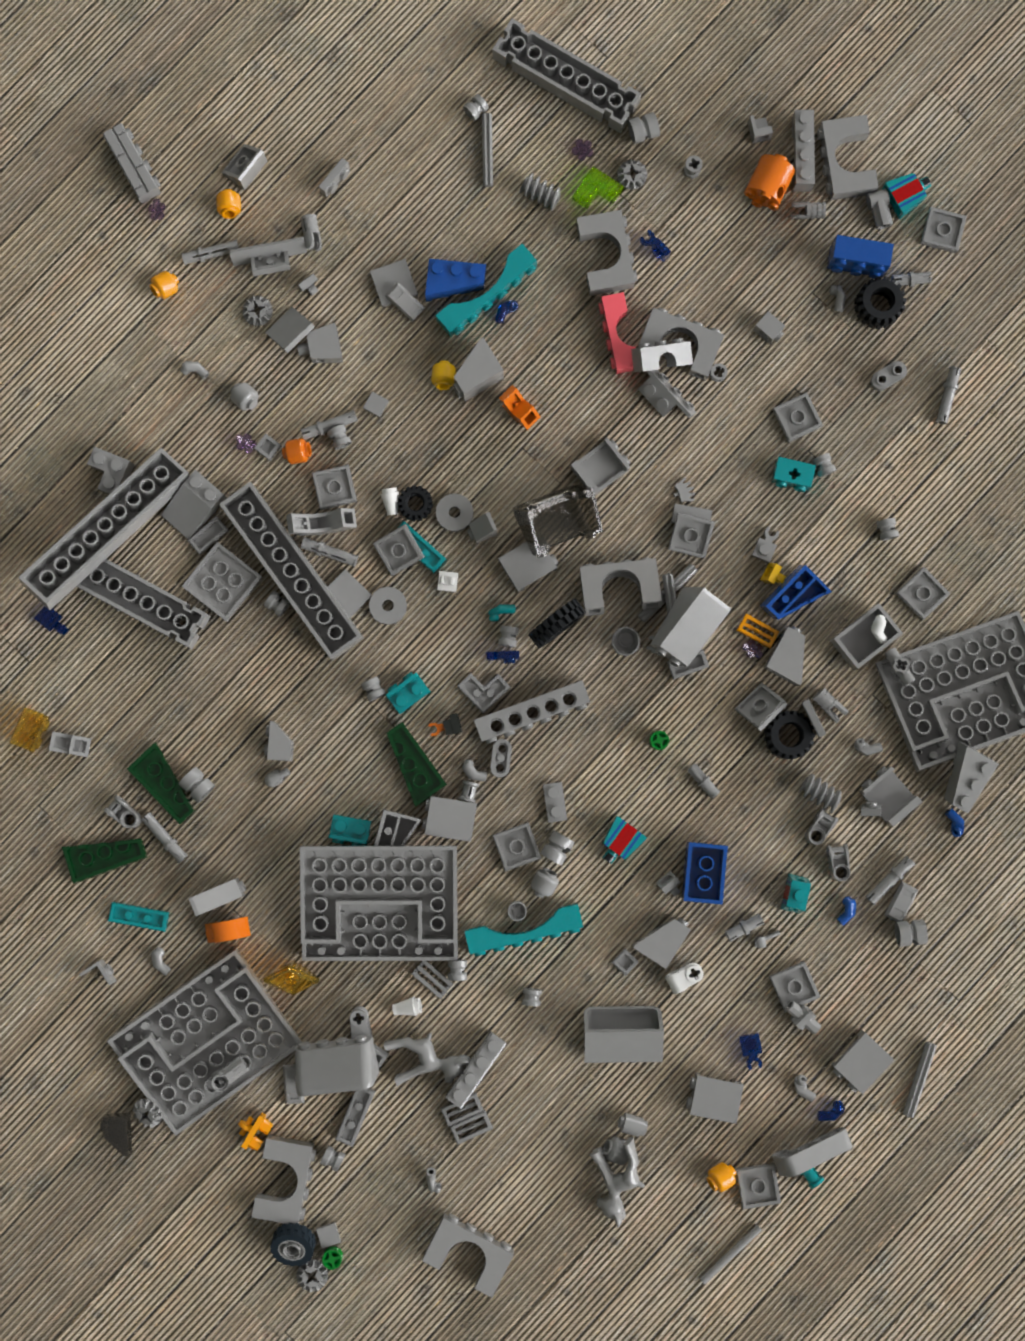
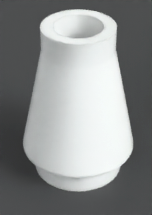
[380,487,399,516]
[392,997,422,1016]

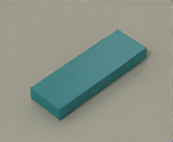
[398,521,447,573]
[108,902,170,932]

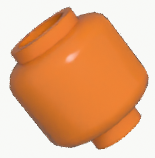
[282,438,312,464]

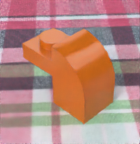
[499,385,540,430]
[205,916,251,943]

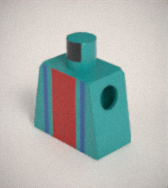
[882,173,931,220]
[602,815,647,864]
[781,873,811,914]

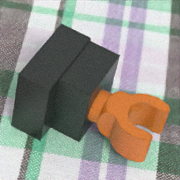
[428,713,463,736]

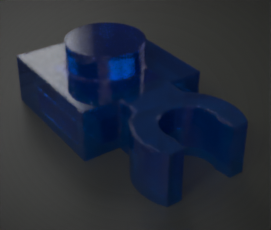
[486,651,519,664]
[739,1033,762,1070]

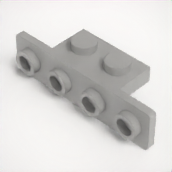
[229,237,307,276]
[638,369,697,418]

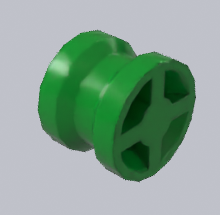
[649,731,669,750]
[322,1246,343,1270]

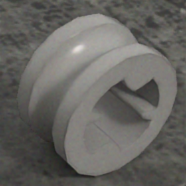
[710,363,728,382]

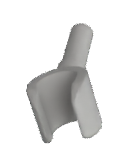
[754,930,780,948]

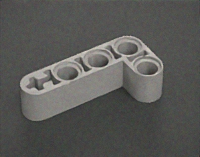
[772,1127,853,1177]

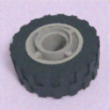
[270,1223,316,1267]

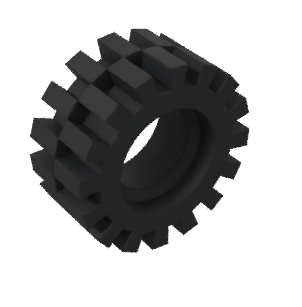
[398,485,433,522]

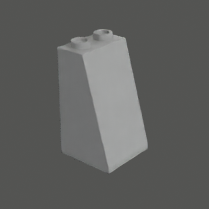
[650,587,731,667]

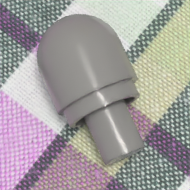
[264,768,291,788]

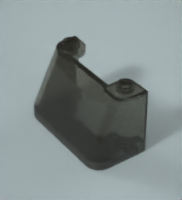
[513,485,603,558]

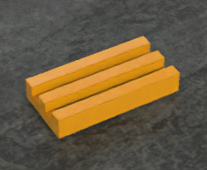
[736,614,780,649]

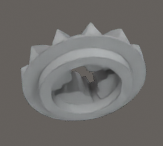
[617,159,647,190]
[242,296,273,326]
[132,1099,162,1128]
[296,1259,328,1292]

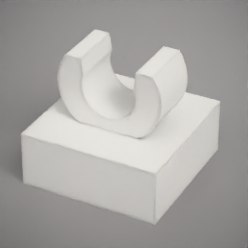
[437,571,458,593]

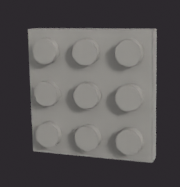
[182,542,263,622]

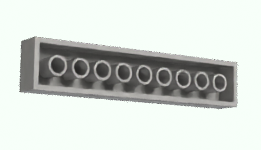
[18,448,189,611]
[219,482,364,660]

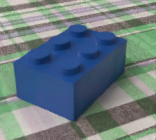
[827,235,894,279]
[682,842,728,905]

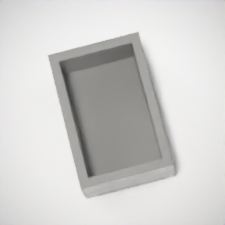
[830,603,903,671]

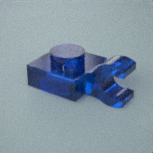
[640,230,671,262]
[34,606,69,635]

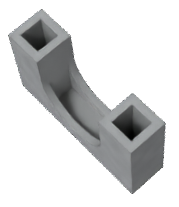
[817,115,879,200]
[576,210,638,296]
[639,308,724,381]
[580,557,662,616]
[251,1135,317,1224]
[422,1213,514,1298]

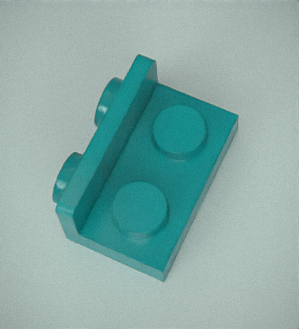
[386,672,431,714]
[328,815,372,846]

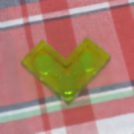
[572,167,624,209]

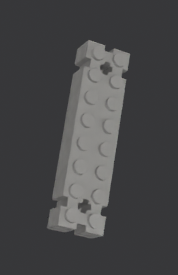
[492,18,642,134]
[76,559,211,649]

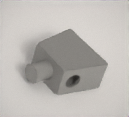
[297,323,343,363]

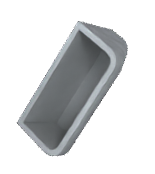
[584,1006,664,1063]
[295,1035,380,1096]

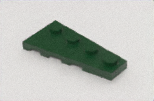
[387,722,447,807]
[127,742,195,824]
[62,839,148,884]

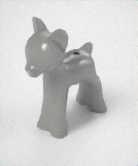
[384,1033,470,1086]
[590,1137,645,1228]

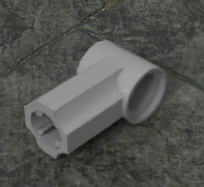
[866,189,893,230]
[211,1055,249,1092]

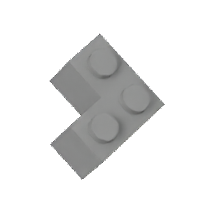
[87,447,134,495]

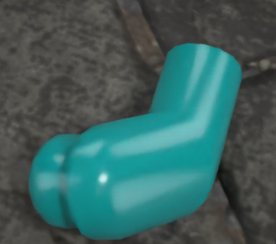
[488,604,516,622]

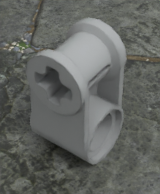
[104,795,142,828]
[805,808,838,845]
[826,844,850,881]
[350,1006,372,1038]

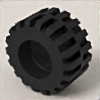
[854,276,906,329]
[763,711,815,759]

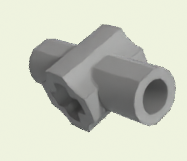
[885,647,915,686]
[785,1000,821,1034]

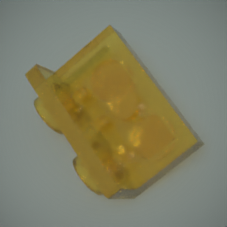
[9,707,50,753]

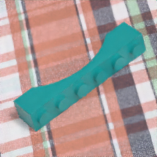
[435,243,537,337]
[464,903,583,957]

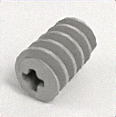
[519,172,561,211]
[798,774,842,814]

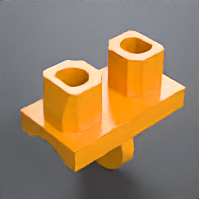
[238,1112,273,1151]

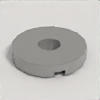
[436,493,474,532]
[369,586,407,625]

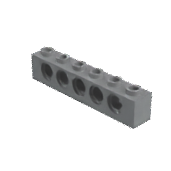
[474,680,590,744]

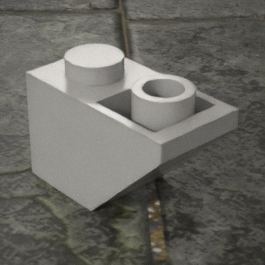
[264,721,294,761]

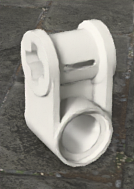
[665,962,703,995]

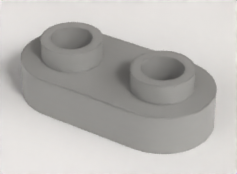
[870,361,907,391]
[490,739,512,778]

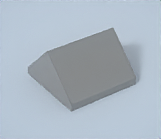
[221,144,267,191]

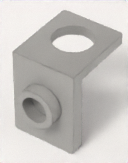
[79,959,117,985]

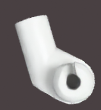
[871,615,887,644]

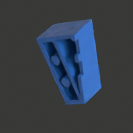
[425,259,486,302]
[760,565,832,620]

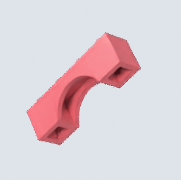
[598,292,636,374]

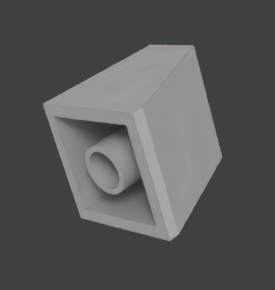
[453,337,504,402]

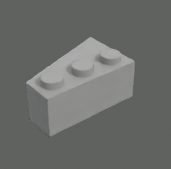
[944,741,999,813]
[374,809,421,846]

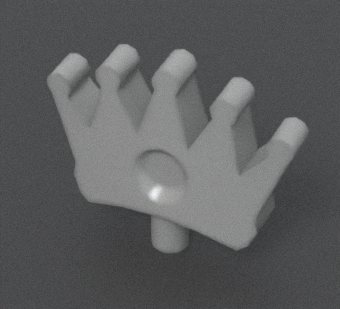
[673,477,695,503]

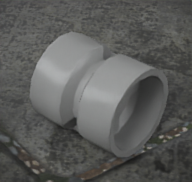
[627,112,660,144]
[179,767,216,803]
[540,830,575,866]
[895,919,928,947]

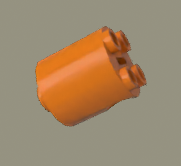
[744,154,795,211]

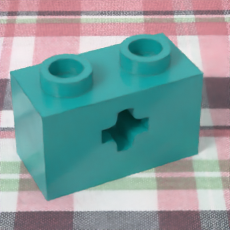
[771,457,816,492]

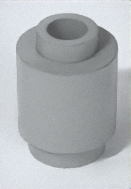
[618,1113,648,1137]

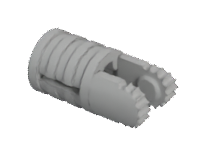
[790,201,826,219]
[300,214,322,251]
[812,687,849,723]

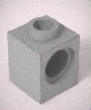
[753,311,785,344]

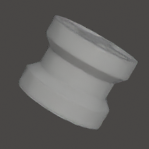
[522,988,542,1006]

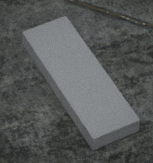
[335,1088,376,1147]

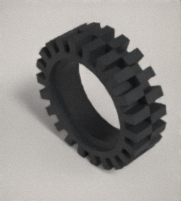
[528,598,586,649]

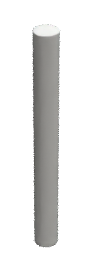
[700,1225,762,1284]

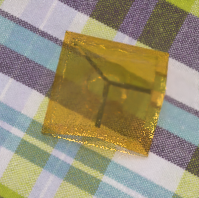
[264,961,319,995]

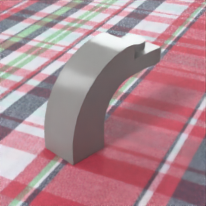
[286,508,357,536]

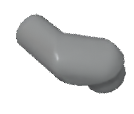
[180,361,210,380]
[854,738,883,756]
[794,1075,816,1102]
[426,1167,442,1194]

